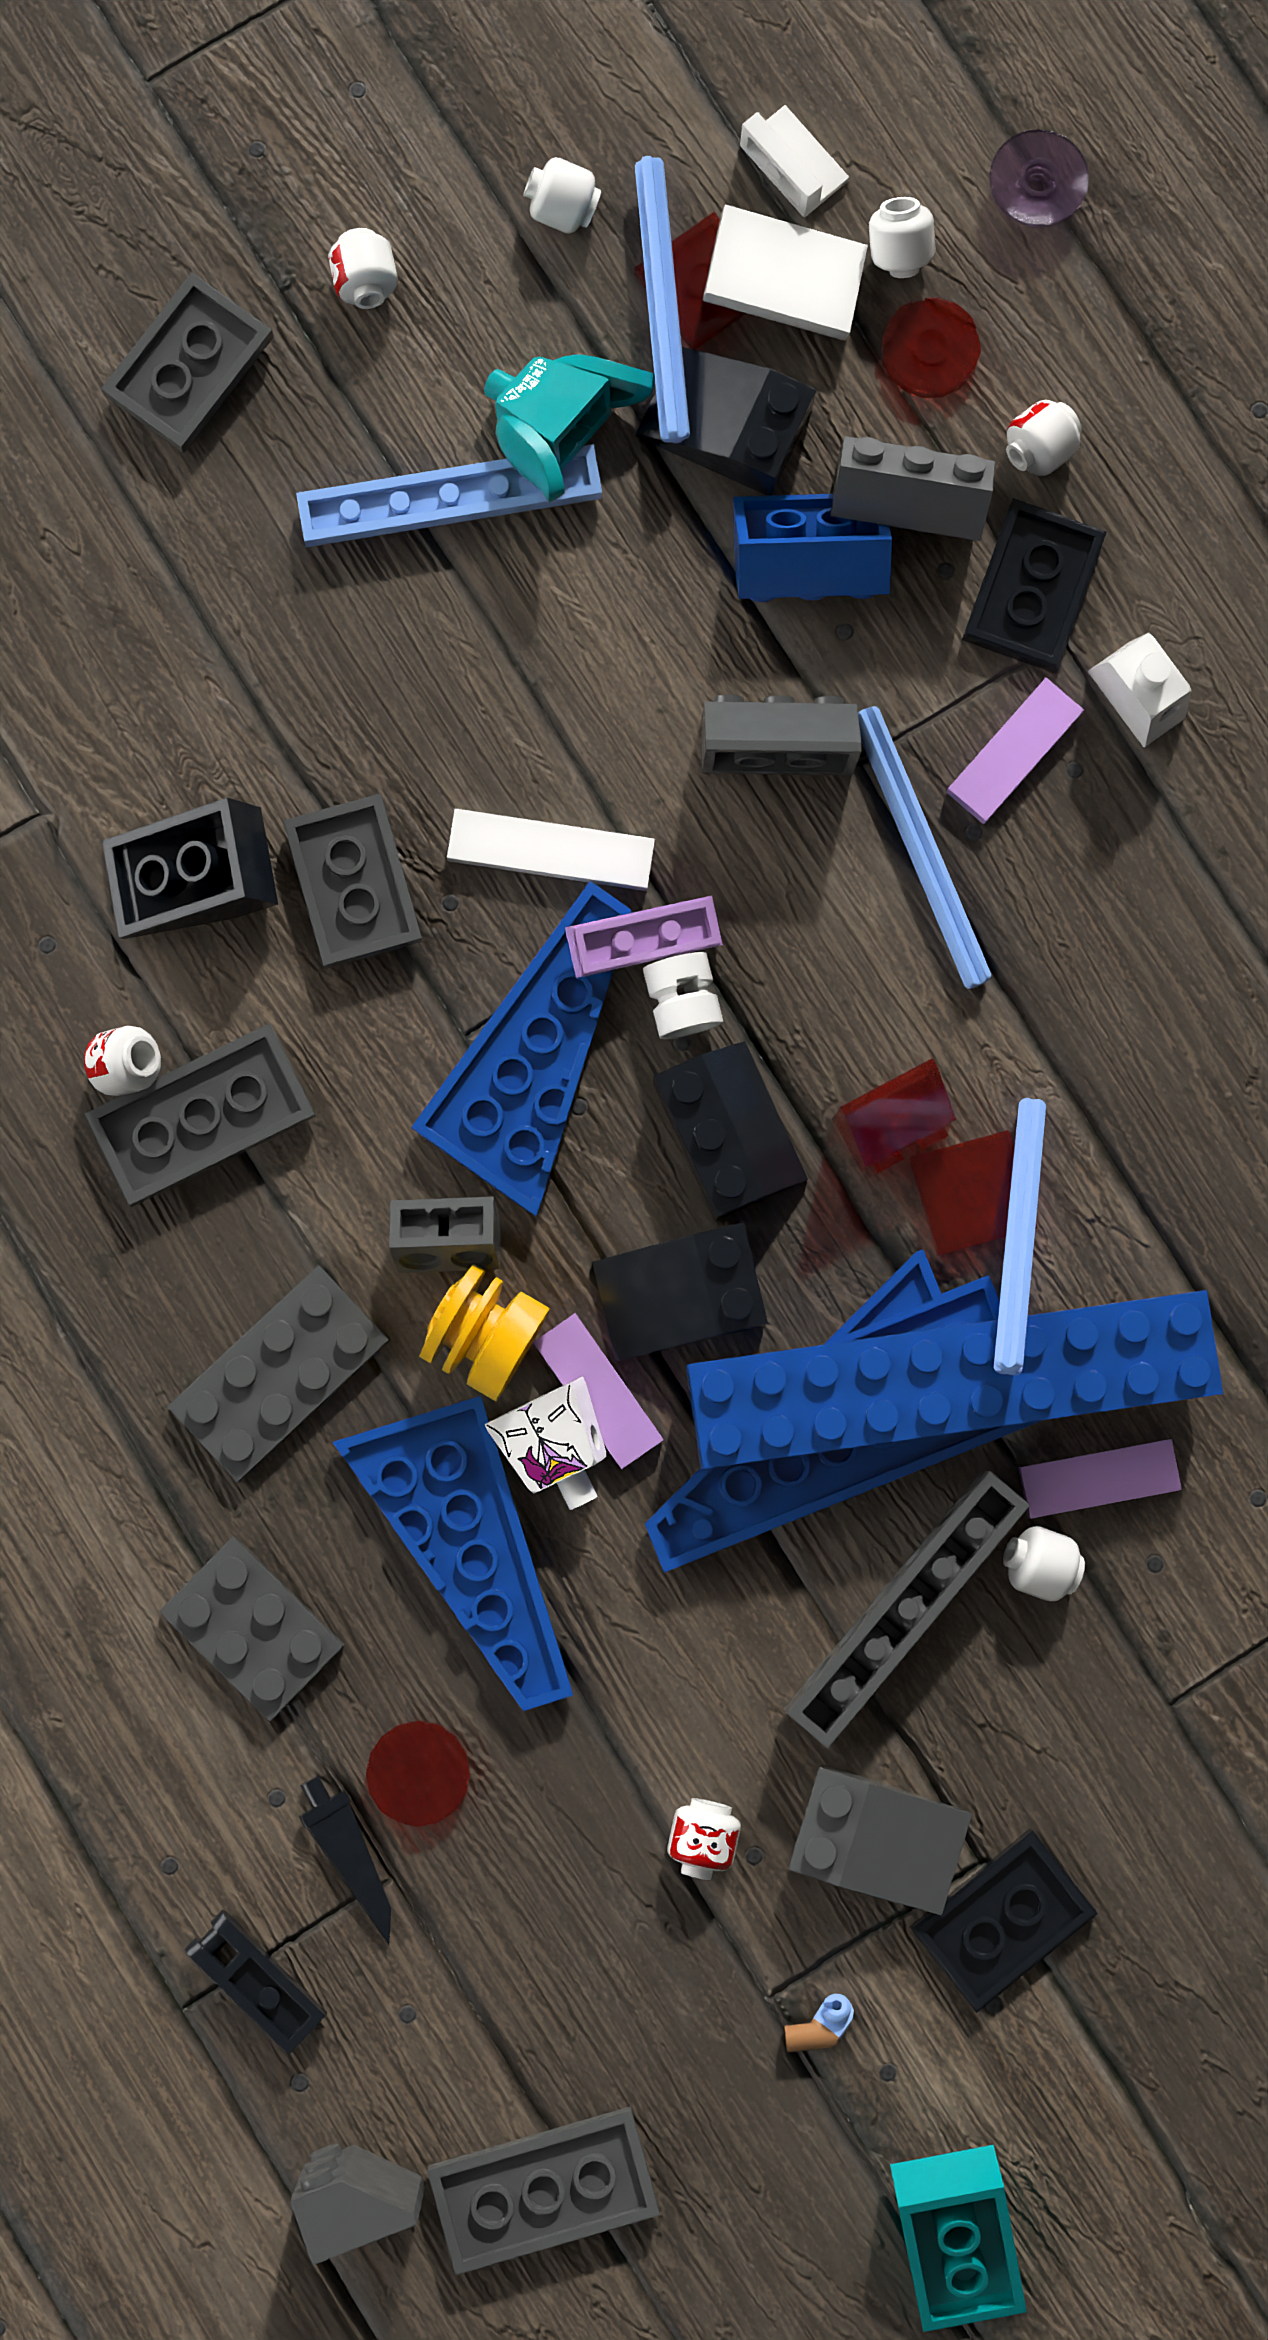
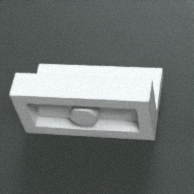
[740,105,849,218]

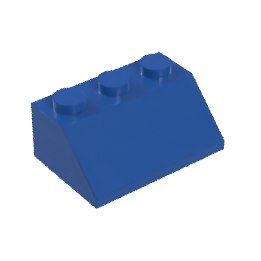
[733,494,892,602]

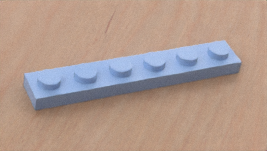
[296,444,602,547]

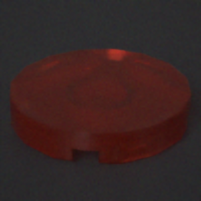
[881,297,981,398]
[366,1720,471,1827]

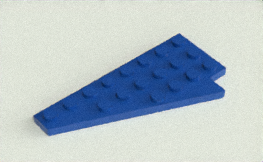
[645,1249,1043,1572]

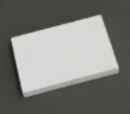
[702,204,868,341]

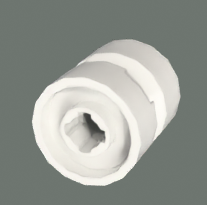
[643,952,723,1039]

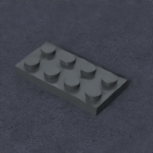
[85,1023,316,1207]
[167,1265,390,1482]
[427,2106,660,2275]

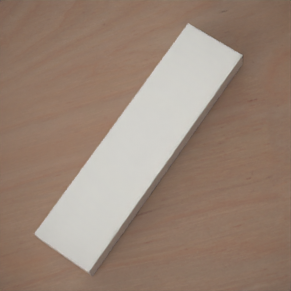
[447,808,655,891]

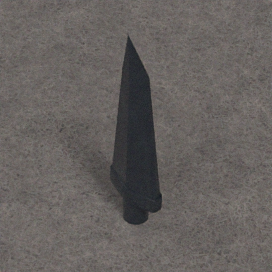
[299,1775,391,1945]

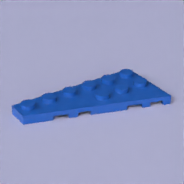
[411,881,632,1218]
[332,1396,573,1711]

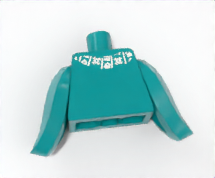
[484,354,655,503]

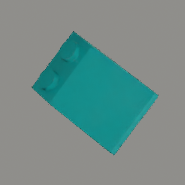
[890,2144,1027,2332]

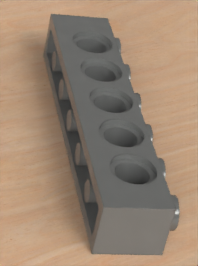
[783,1471,1030,1749]

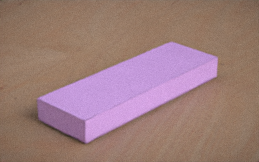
[946,678,1084,824]
[565,895,723,978]
[533,1313,664,1470]
[1018,1439,1182,1519]

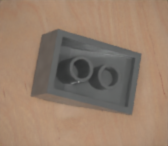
[788,1764,972,1915]

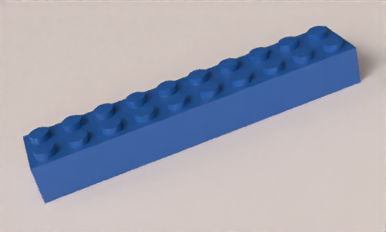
[686,1290,1223,1469]

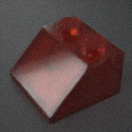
[832,1058,956,1174]

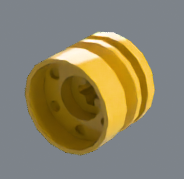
[419,1264,550,1402]

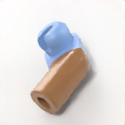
[784,1994,854,2053]

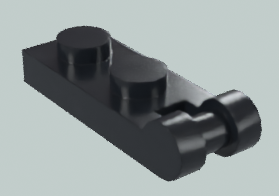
[185,1910,327,2055]

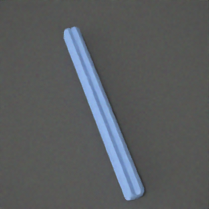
[635,156,690,444]
[858,706,991,989]
[994,1098,1046,1376]

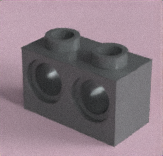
[389,1196,501,1273]

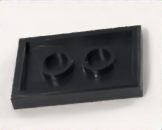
[962,498,1107,674]
[909,1829,1098,2013]

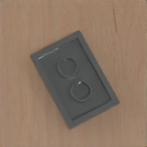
[101,272,274,454]
[283,793,423,969]
[159,1536,345,1721]

